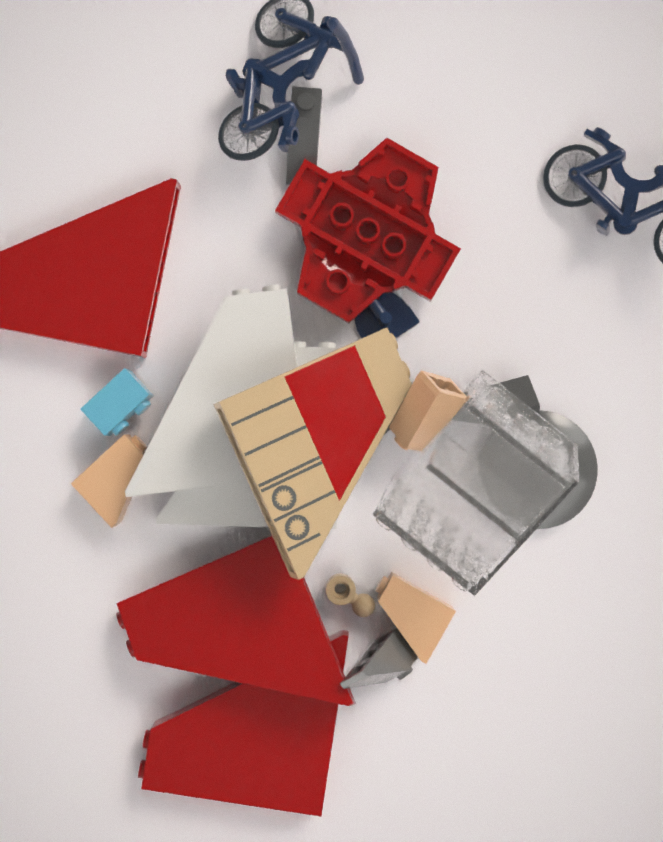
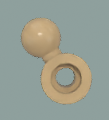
[325,573,375,618]

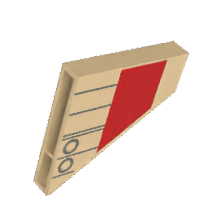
[213,328,412,579]

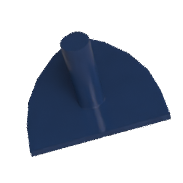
[354,292,420,339]

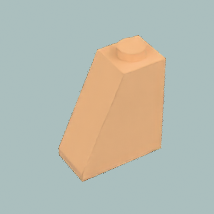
[389,370,469,451]
[71,434,147,528]
[375,572,456,664]

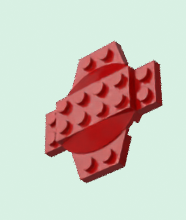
[275,138,461,324]

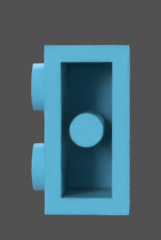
[80,368,154,436]

